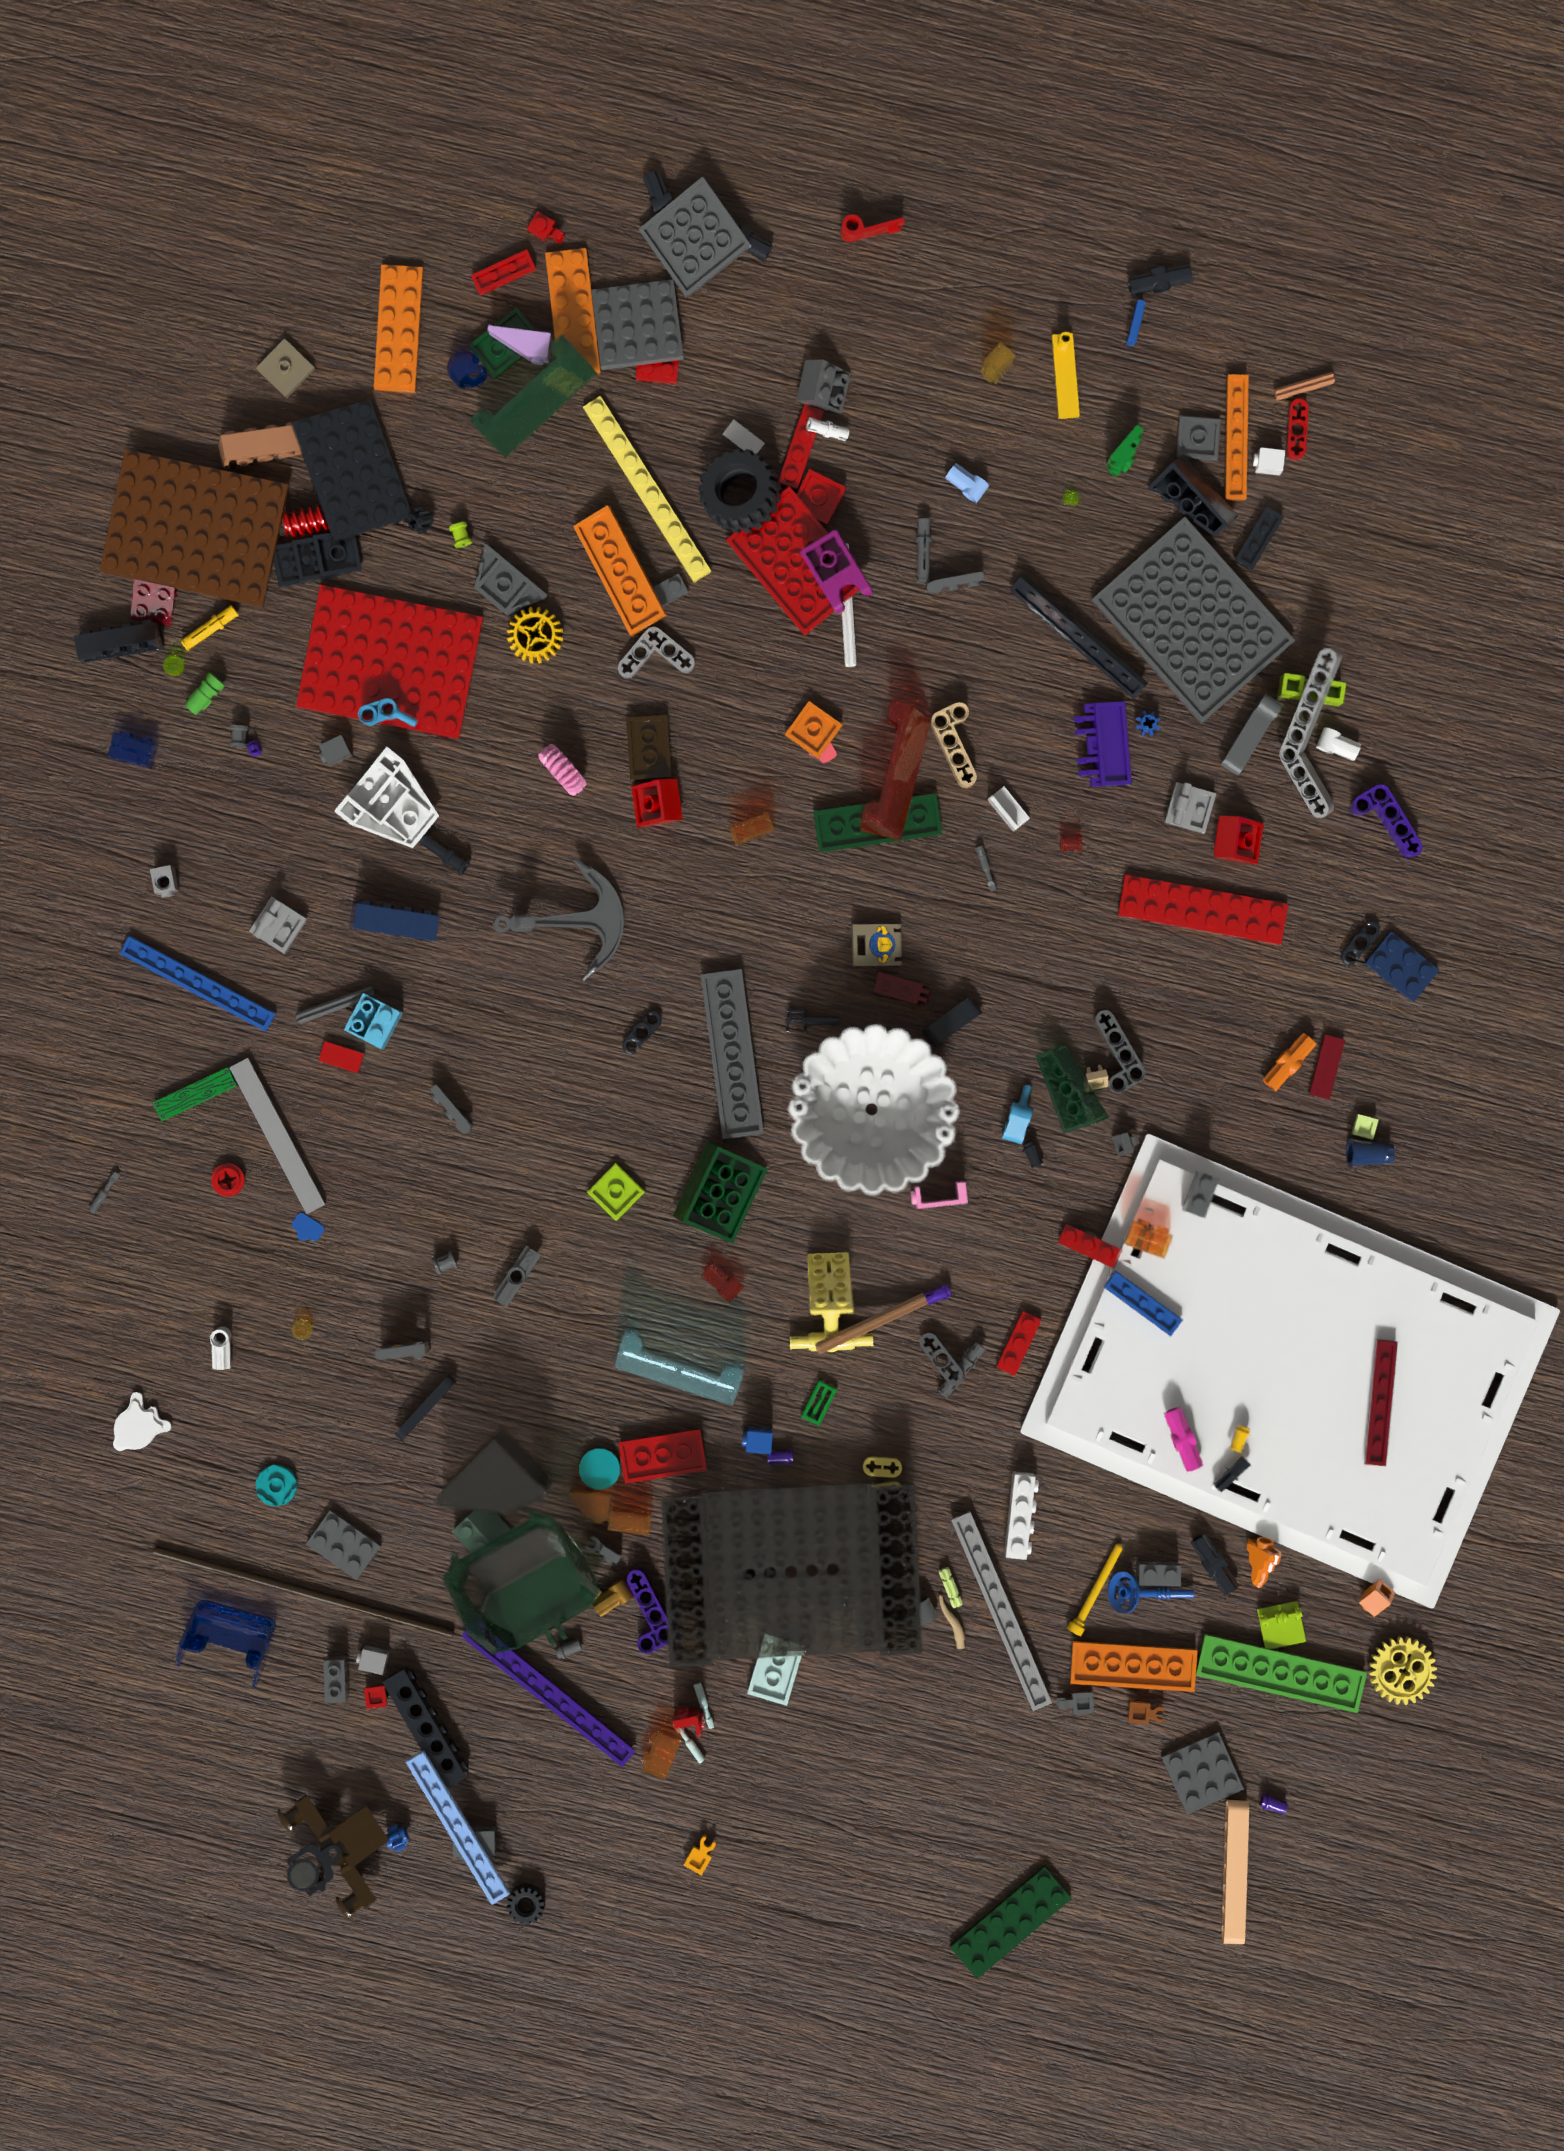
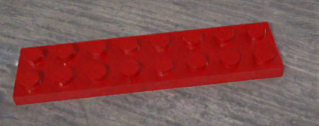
[1117,875,1289,945]

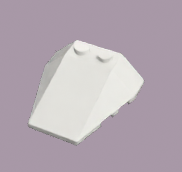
[334,747,439,848]

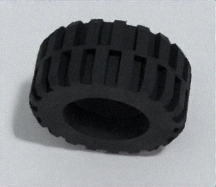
[698,448,782,534]

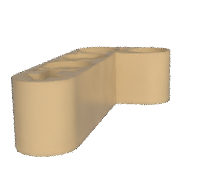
[930,702,977,788]

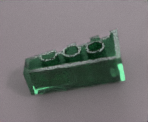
[1036,1045,1109,1134]

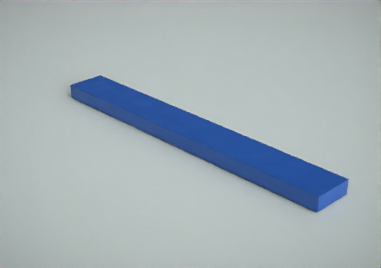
[119,935,277,1032]

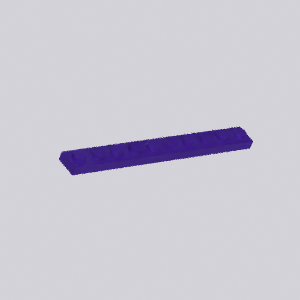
[461,1619,636,1767]

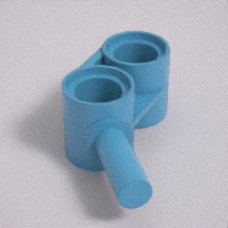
[358,699,418,727]
[1002,1085,1033,1144]

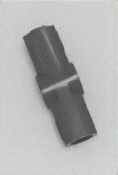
[492,1245,542,1307]

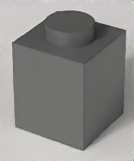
[318,735,353,766]

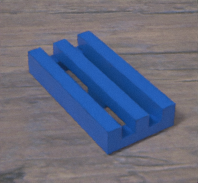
[1126,299,1146,346]

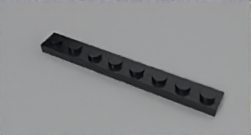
[1010,574,1148,699]

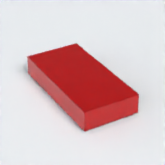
[318,1041,365,1073]

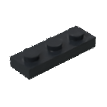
[1234,506,1284,571]

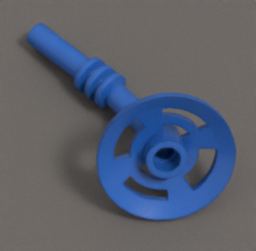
[1108,1572,1194,1614]

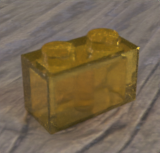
[981,342,1016,384]

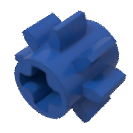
[1135,711,1161,737]
[386,1824,410,1852]

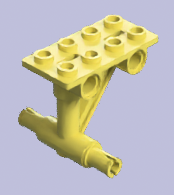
[790,1252,873,1352]

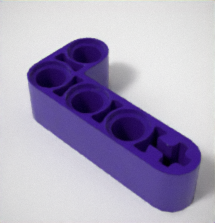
[1350,784,1422,858]
[627,1567,675,1654]

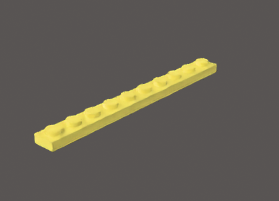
[583,396,711,583]

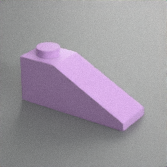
[488,325,552,365]

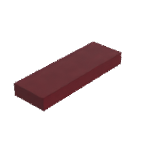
[1308,1035,1345,1100]

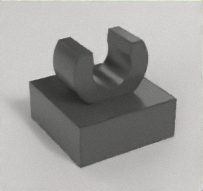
[1112,1132,1139,1156]

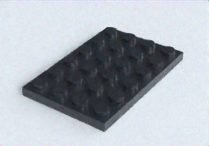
[291,399,411,542]

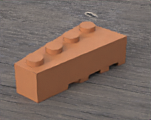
[218,422,301,471]

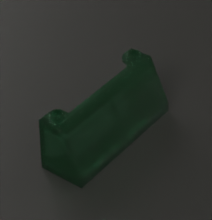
[470,334,598,458]

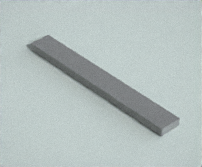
[229,1058,326,1214]

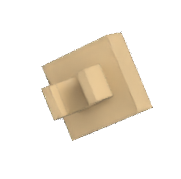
[1086,1065,1108,1091]

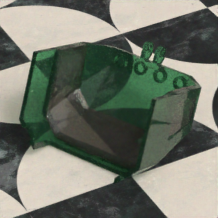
[443,1510,602,1654]

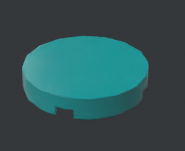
[579,1448,620,1490]
[255,1465,297,1506]

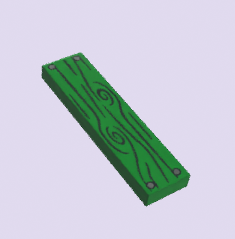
[153,1067,238,1121]

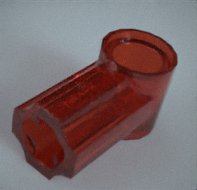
[701,1262,744,1303]

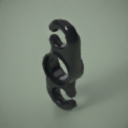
[1341,920,1380,966]
[622,1010,662,1055]

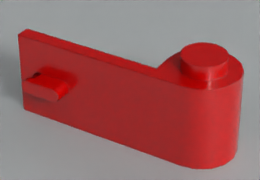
[840,214,905,242]

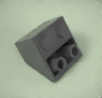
[796,360,851,414]

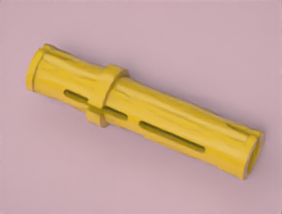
[180,605,239,651]

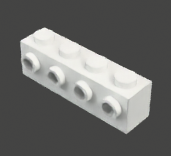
[1004,1471,1039,1560]

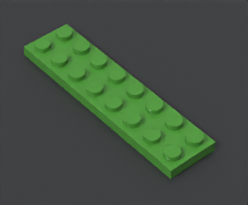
[1196,1634,1367,1713]

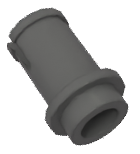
[554,1638,582,1659]

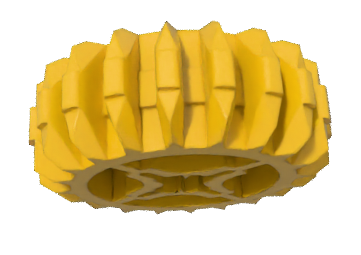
[507,607,563,664]

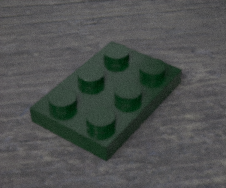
[468,307,536,379]

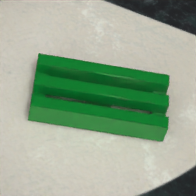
[801,1380,838,1426]

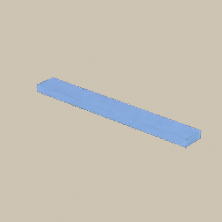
[406,1750,510,1905]

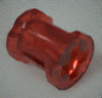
[1060,834,1082,853]

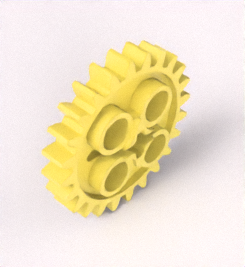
[1368,1636,1437,1705]

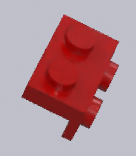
[673,1707,706,1737]

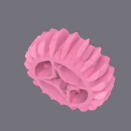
[538,744,586,796]

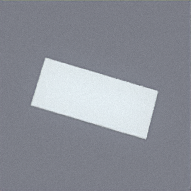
[723,420,765,453]

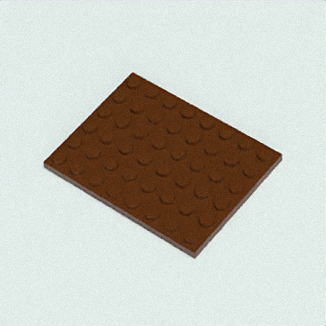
[99,450,289,608]

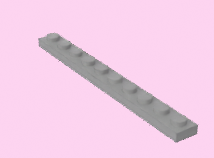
[951,1511,1052,1711]

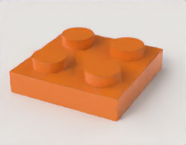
[785,701,843,760]

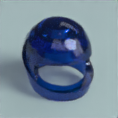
[447,351,487,389]

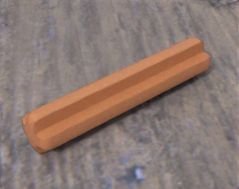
[1274,372,1335,400]

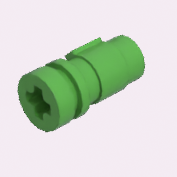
[184,672,225,715]

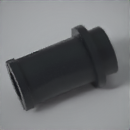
[1022,1140,1044,1168]

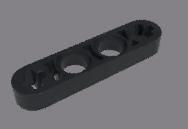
[394,1375,457,1441]

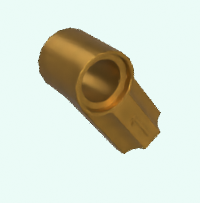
[591,1578,634,1617]

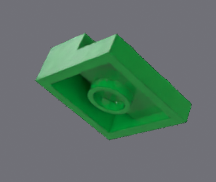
[1106,425,1144,477]

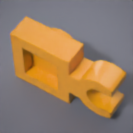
[684,1834,716,1876]

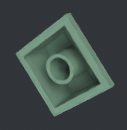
[452,1500,513,1562]

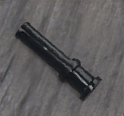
[418,833,471,876]

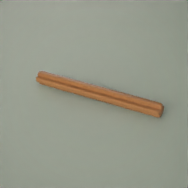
[815,1293,928,1354]

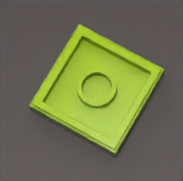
[587,1163,645,1221]

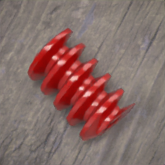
[283,505,329,538]

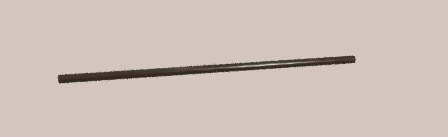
[153,1546,455,1638]

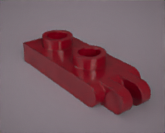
[873,972,931,1005]

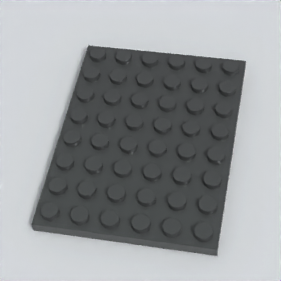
[1091,517,1295,724]

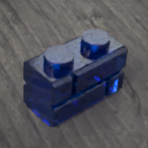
[108,731,158,769]

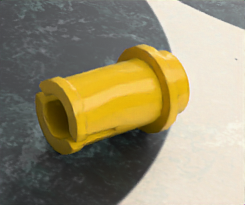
[1229,1424,1251,1453]

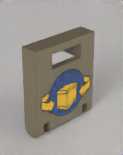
[851,924,902,966]

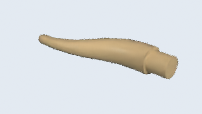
[939,1594,965,1649]

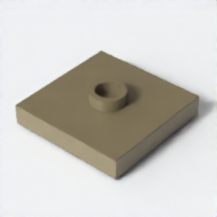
[256,339,315,398]

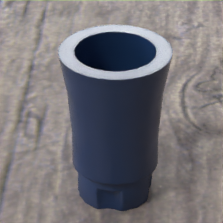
[1346,1138,1395,1167]

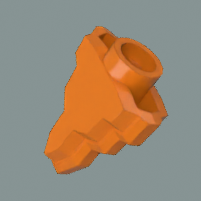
[1247,1537,1282,1588]

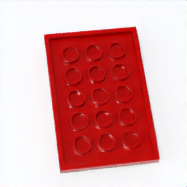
[726,486,868,636]

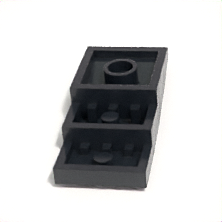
[273,533,362,588]

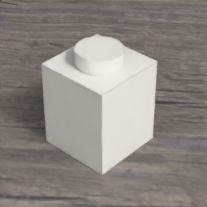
[1252,448,1285,475]

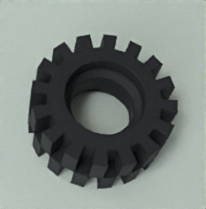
[507,1884,545,1925]

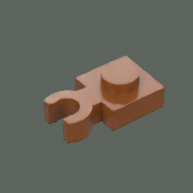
[1127,1700,1165,1724]

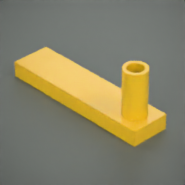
[1052,332,1080,419]

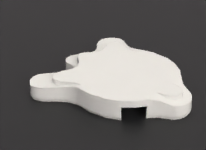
[113,1392,172,1451]

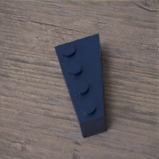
[349,900,439,941]

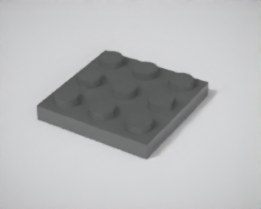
[1161,1731,1244,1814]

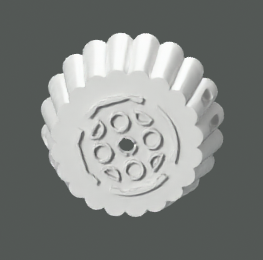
[789,1025,959,1195]

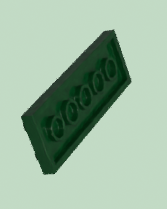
[813,793,942,853]
[950,1865,1072,1979]

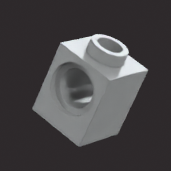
[150,865,179,898]
[356,1645,390,1675]

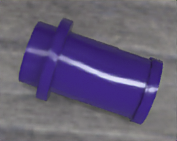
[924,1284,952,1305]
[768,1449,794,1465]
[1259,1794,1288,1815]

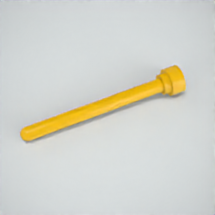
[1067,1544,1123,1636]

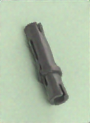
[916,518,932,583]
[937,1342,986,1399]

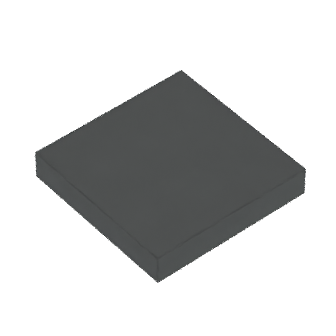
[1176,415,1221,461]

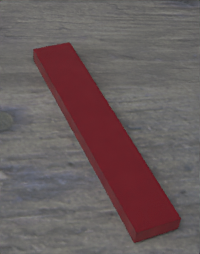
[1364,1339,1398,1466]

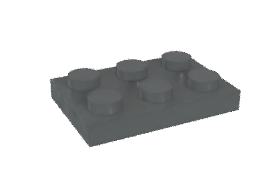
[306,1510,381,1580]

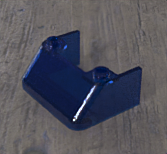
[175,1600,276,1688]

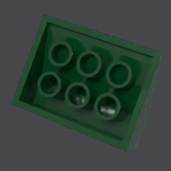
[673,1141,768,1244]

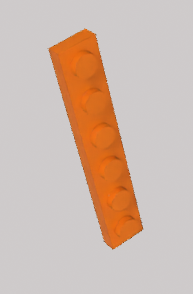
[1225,374,1249,501]

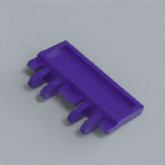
[1073,701,1132,787]

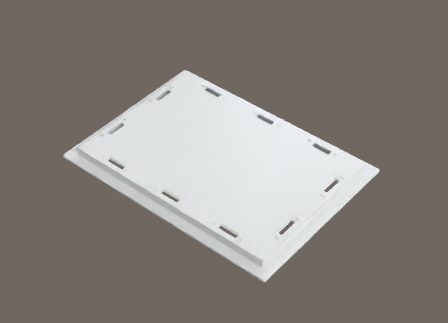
[1020,1134,1560,1608]

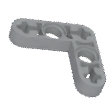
[618,627,695,679]

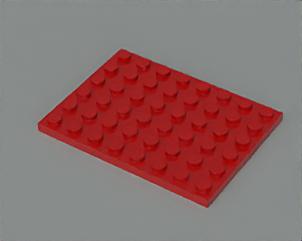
[296,585,484,739]

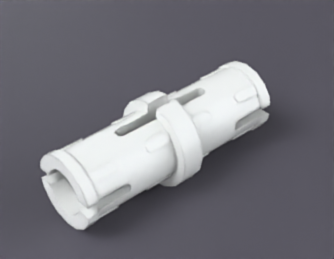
[806,417,849,441]

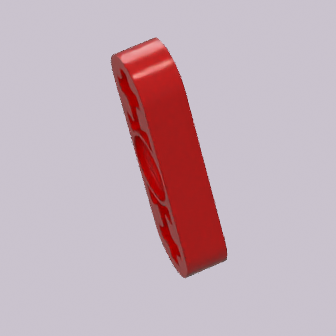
[1286,398,1309,461]

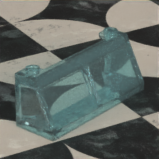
[614,1328,745,1406]

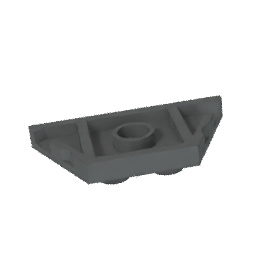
[474,544,548,615]

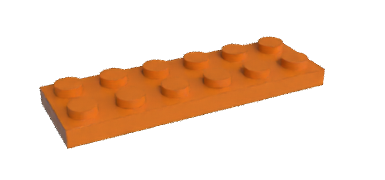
[545,248,601,378]
[374,265,424,393]
[573,505,667,636]
[1070,1641,1197,1692]

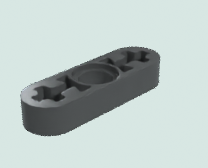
[920,1333,965,1385]

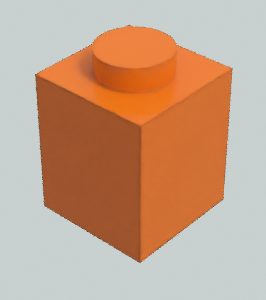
[1359,1579,1395,1617]

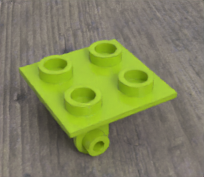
[1257,1601,1306,1649]

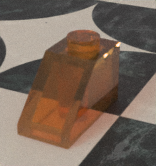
[568,1489,611,1524]

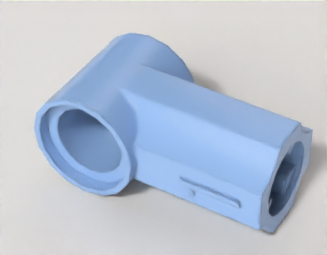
[945,463,989,503]

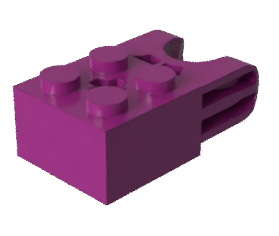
[800,530,873,614]

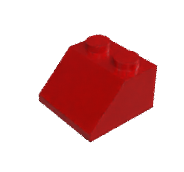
[631,779,683,827]
[1213,816,1264,864]

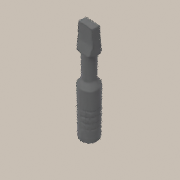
[975,846,997,892]
[88,1171,120,1214]

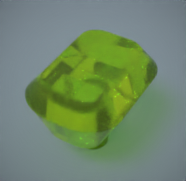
[1063,492,1079,506]

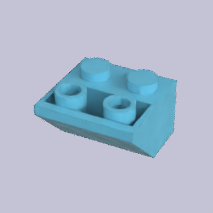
[344,993,403,1049]

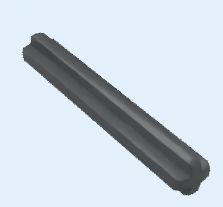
[296,986,376,1023]

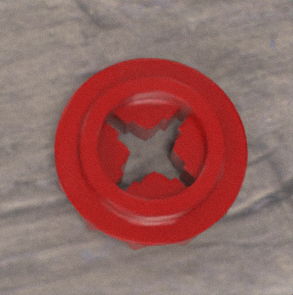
[211,1164,245,1197]

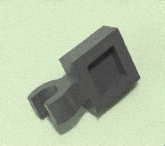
[585,1535,622,1564]
[1056,1691,1094,1714]

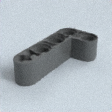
[1220,693,1283,776]
[1094,1010,1146,1093]

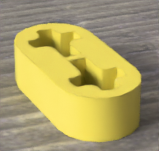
[863,1456,902,1478]

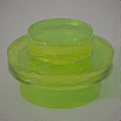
[163,655,185,676]

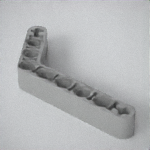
[1279,647,1342,818]

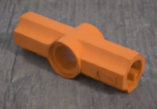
[1262,1033,1317,1091]

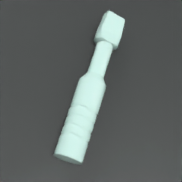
[693,1682,714,1729]
[676,1728,706,1764]

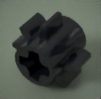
[407,507,433,534]

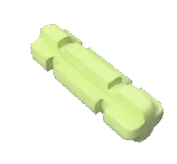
[939,1567,963,1608]

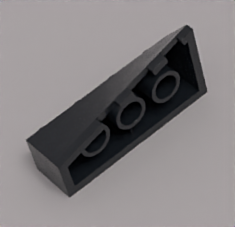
[1147,454,1238,537]
[74,620,164,663]

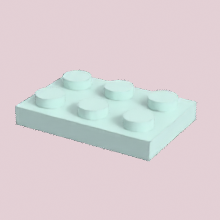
[747,1633,805,1706]

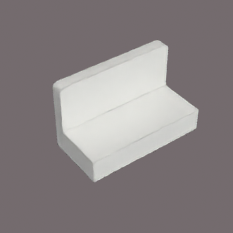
[988,786,1030,832]

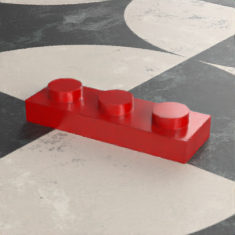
[471,249,536,296]
[1058,1224,1123,1269]
[996,1311,1042,1376]

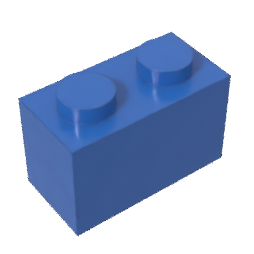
[742,1426,773,1454]

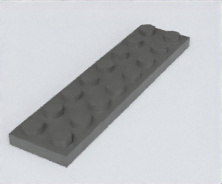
[701,969,764,1139]

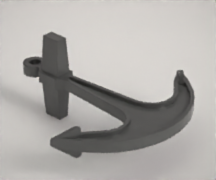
[493,859,624,981]

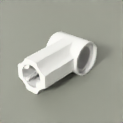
[1316,727,1361,761]
[210,1327,232,1370]

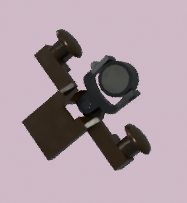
[277,1795,390,1922]

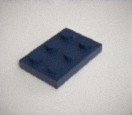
[1364,931,1439,1003]

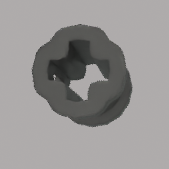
[229,725,249,748]
[432,1250,458,1275]

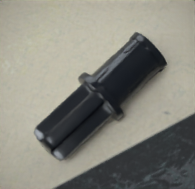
[1213,1456,1251,1492]

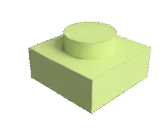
[1352,1114,1378,1140]

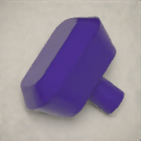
[247,740,262,757]

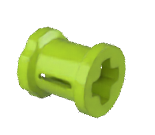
[449,522,473,548]

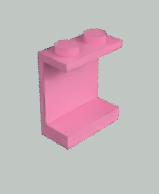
[910,1181,968,1209]

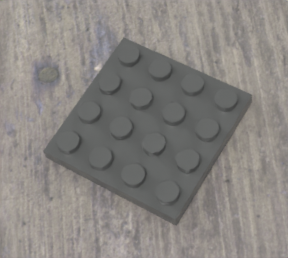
[638,176,753,298]
[591,279,684,370]

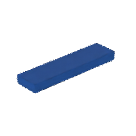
[1103,1270,1183,1337]

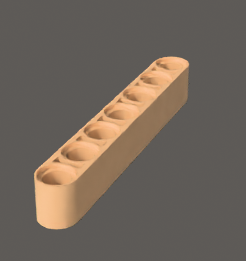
[1222,1800,1249,1944]

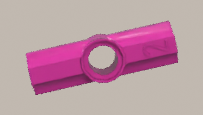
[1164,1406,1203,1472]

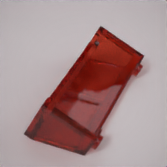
[861,700,931,841]

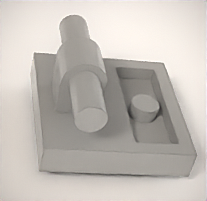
[1164,782,1216,834]
[249,896,308,954]

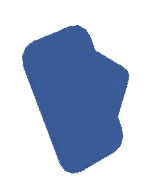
[292,1213,324,1241]

